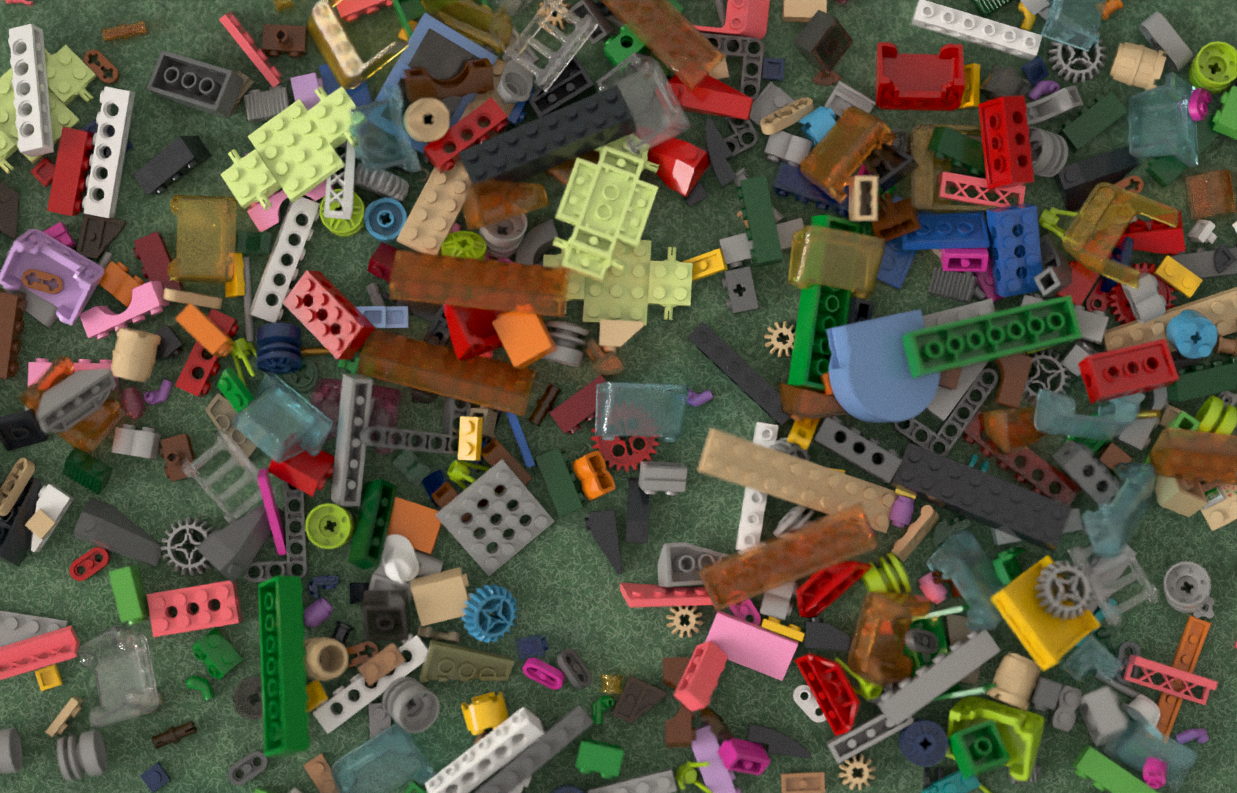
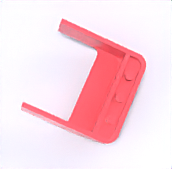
[682,0,770,40]

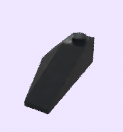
[1054,145,1140,211]
[0,477,41,567]

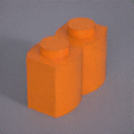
[99,261,145,307]
[572,450,615,501]

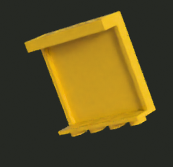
[990,555,1101,670]

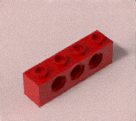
[424,97,508,174]
[175,309,239,398]

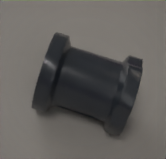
[329,620,354,647]

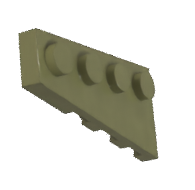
[419,640,514,682]

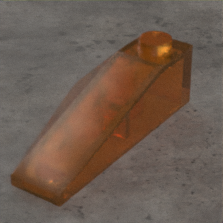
[462,179,549,230]
[778,382,848,421]

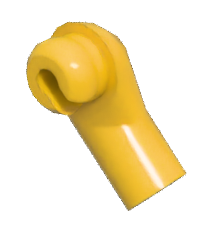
[1018,1,1037,32]

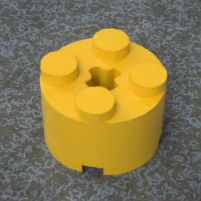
[461,692,509,735]

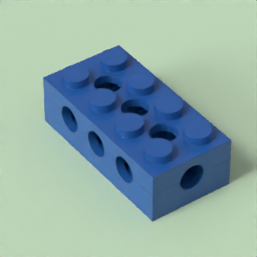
[986,203,1042,297]

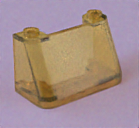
[167,195,237,285]
[788,226,886,300]

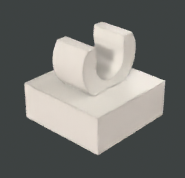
[1187,219,1217,244]

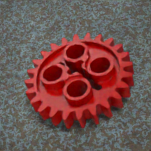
[1107,262,1176,325]
[591,402,660,472]

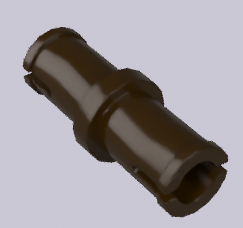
[528,384,562,427]
[152,720,197,749]

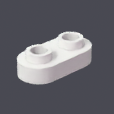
[793,684,826,722]

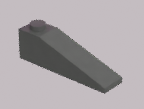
[74,498,163,568]
[196,503,284,583]

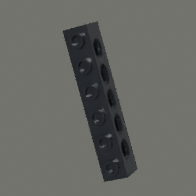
[687,322,796,426]

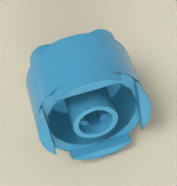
[799,106,847,156]
[364,197,408,243]
[1166,310,1217,359]

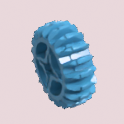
[461,584,518,643]

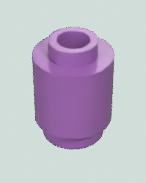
[889,495,915,528]
[303,597,334,628]

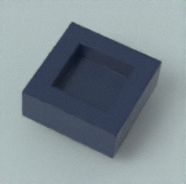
[1021,56,1049,86]
[761,57,785,82]
[140,762,171,793]

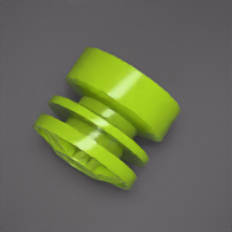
[1189,41,1237,95]
[319,189,367,237]
[441,231,486,288]
[305,503,355,549]
[861,552,911,608]

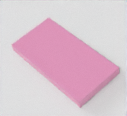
[705,610,798,681]

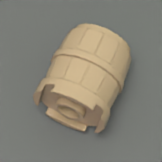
[1109,42,1167,93]
[403,98,450,143]
[111,327,161,382]
[304,637,348,681]
[986,652,1041,711]

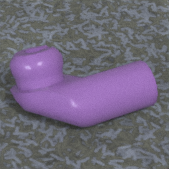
[1027,81,1060,102]
[144,379,173,405]
[681,388,713,407]
[1176,728,1209,745]

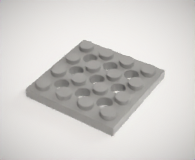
[435,459,555,576]

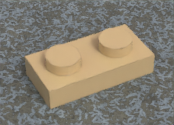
[46,696,83,737]

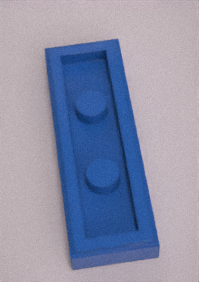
[505,405,536,468]

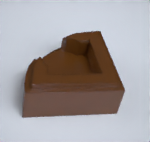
[812,65,842,86]

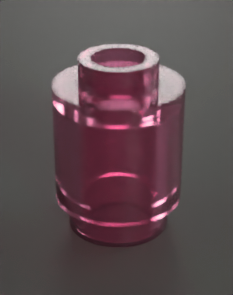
[120,387,146,420]

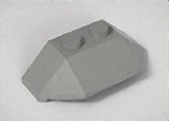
[37,369,117,433]

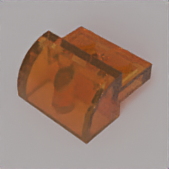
[1185,170,1237,220]
[585,338,625,377]

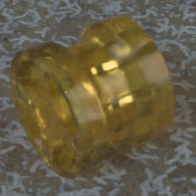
[273,0,294,13]
[600,674,623,694]

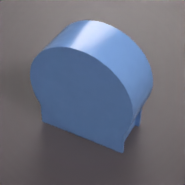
[826,309,940,423]

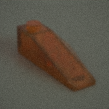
[983,405,1062,453]

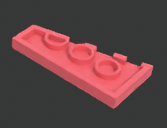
[219,12,282,88]
[620,582,714,607]

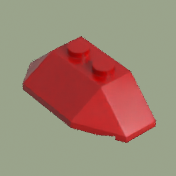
[796,557,872,618]
[795,653,860,736]

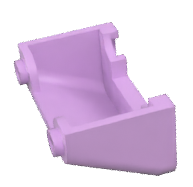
[0,229,104,326]

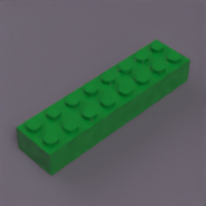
[788,215,861,392]
[901,295,1082,379]
[258,576,310,757]

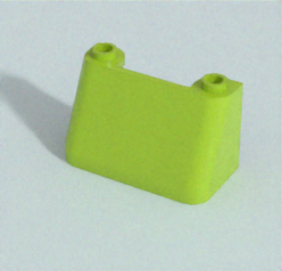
[945,696,1045,781]

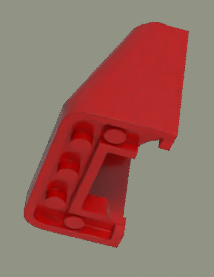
[875,42,965,111]
[443,277,533,361]

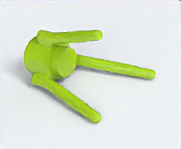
[1038,207,1089,248]
[230,338,257,386]
[447,460,497,494]
[835,658,883,700]
[674,761,714,793]

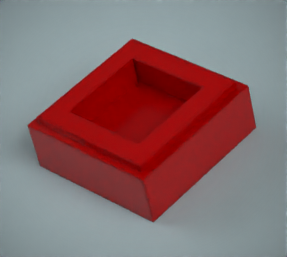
[30,157,55,187]

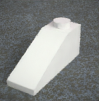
[31,484,75,552]

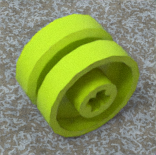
[1193,395,1237,450]

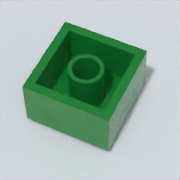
[947,720,1011,780]
[576,737,624,779]

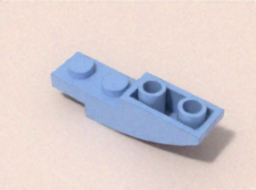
[356,306,409,328]

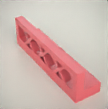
[937,172,1026,208]
[0,625,80,680]
[1123,654,1218,705]

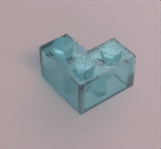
[1061,635,1126,683]

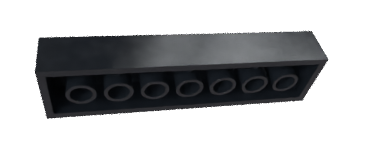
[459,85,637,199]
[892,443,1072,552]

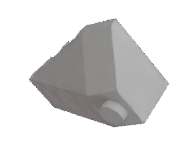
[657,542,747,587]

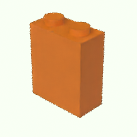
[492,301,558,370]
[175,303,235,358]
[387,497,442,554]

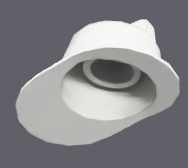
[382,534,419,584]
[1121,695,1162,740]

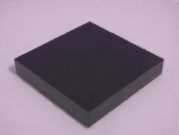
[0,408,48,451]

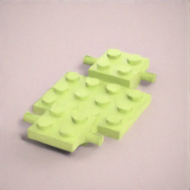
[0,45,96,174]
[220,87,366,210]
[553,135,659,282]
[541,240,693,326]

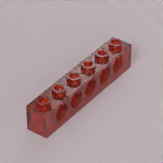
[962,411,1082,506]

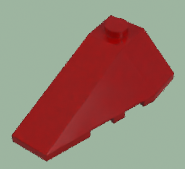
[663,68,754,120]
[632,126,710,197]
[1095,210,1185,255]

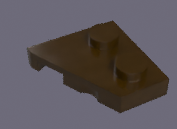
[0,182,19,240]
[76,214,126,260]
[612,675,667,724]
[698,705,734,742]

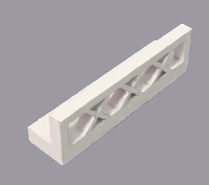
[324,134,356,219]

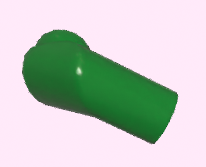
[185,675,215,701]
[592,695,614,724]

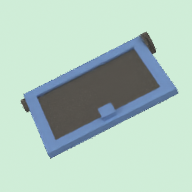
[365,13,498,167]

